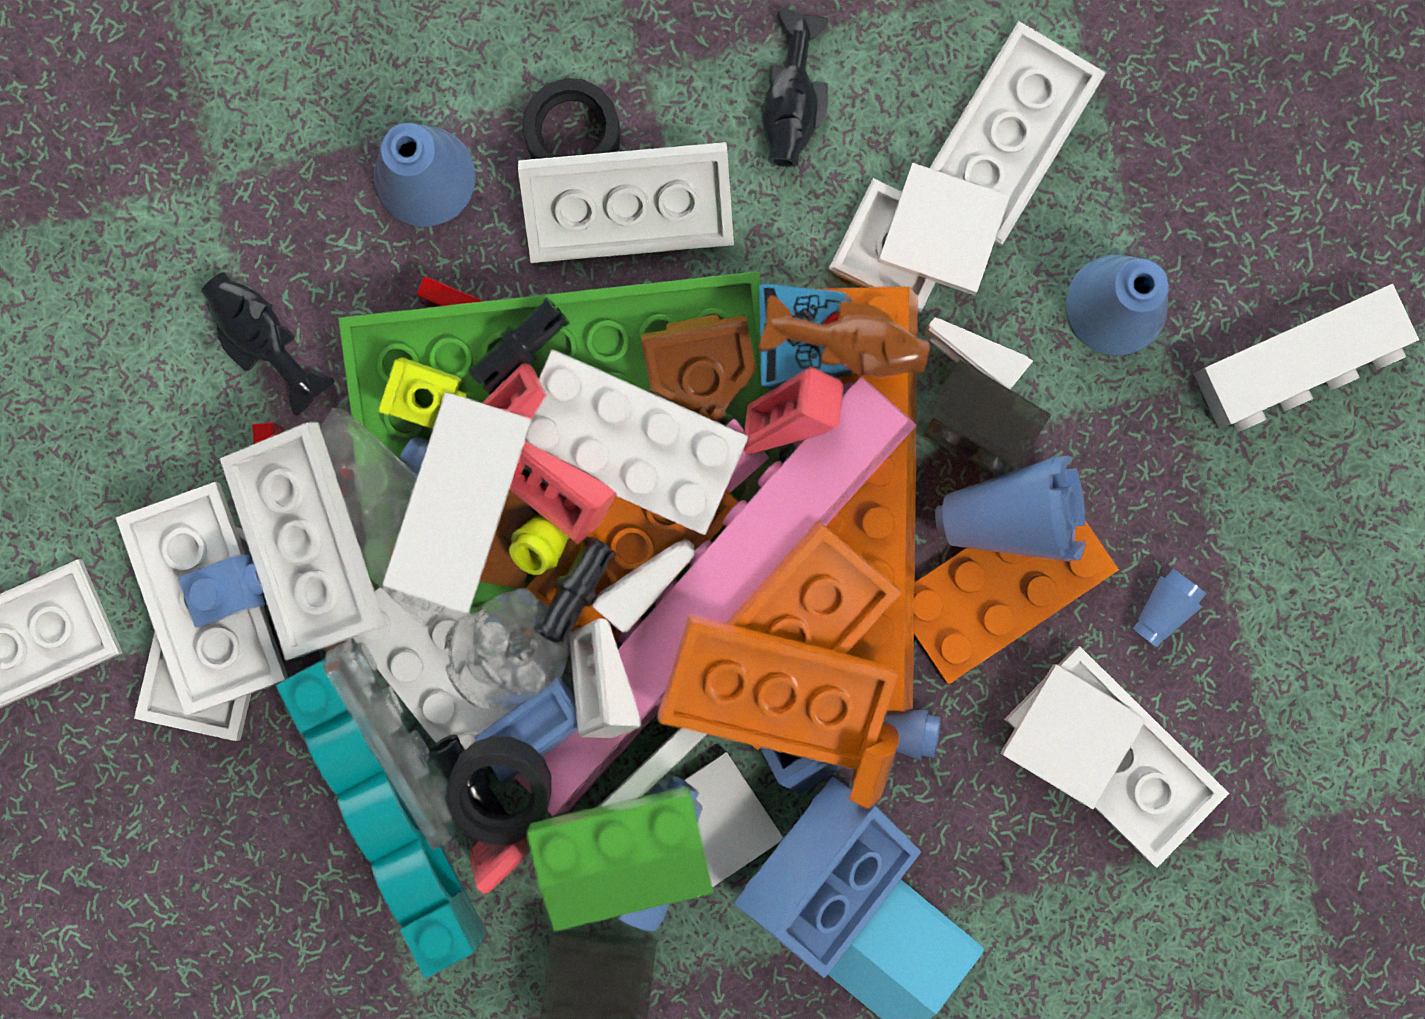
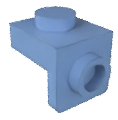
[178,554,268,628]

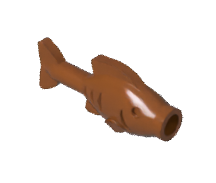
[758,296,930,377]

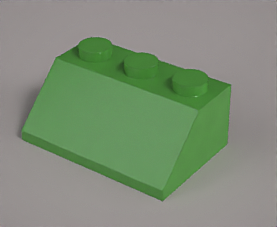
[527,786,714,931]

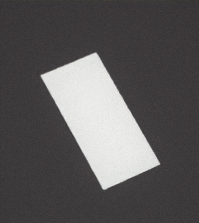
[383,392,532,614]

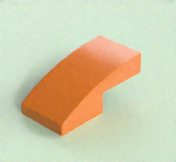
[849,723,899,808]

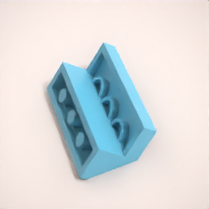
[828,879,985,1019]

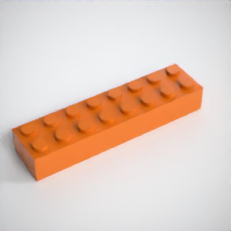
[819,286,918,711]

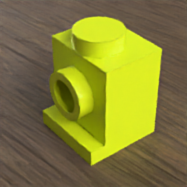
[378,357,467,429]

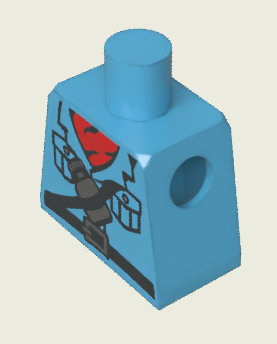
[759,284,855,390]

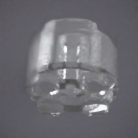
[444,589,571,711]

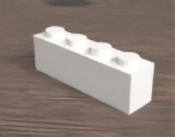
[1194,284,1419,432]

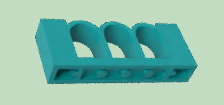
[276,658,487,979]

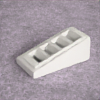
[923,317,1033,397]
[592,538,694,632]
[569,619,641,738]

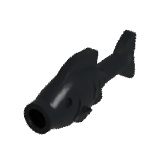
[761,8,828,167]
[201,272,334,416]

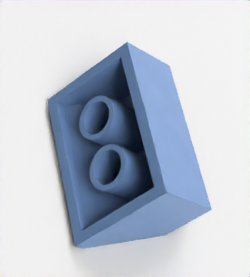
[733,777,921,978]

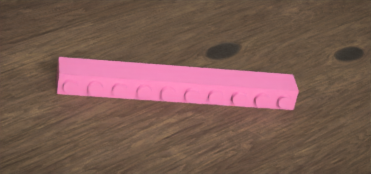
[515,377,917,816]

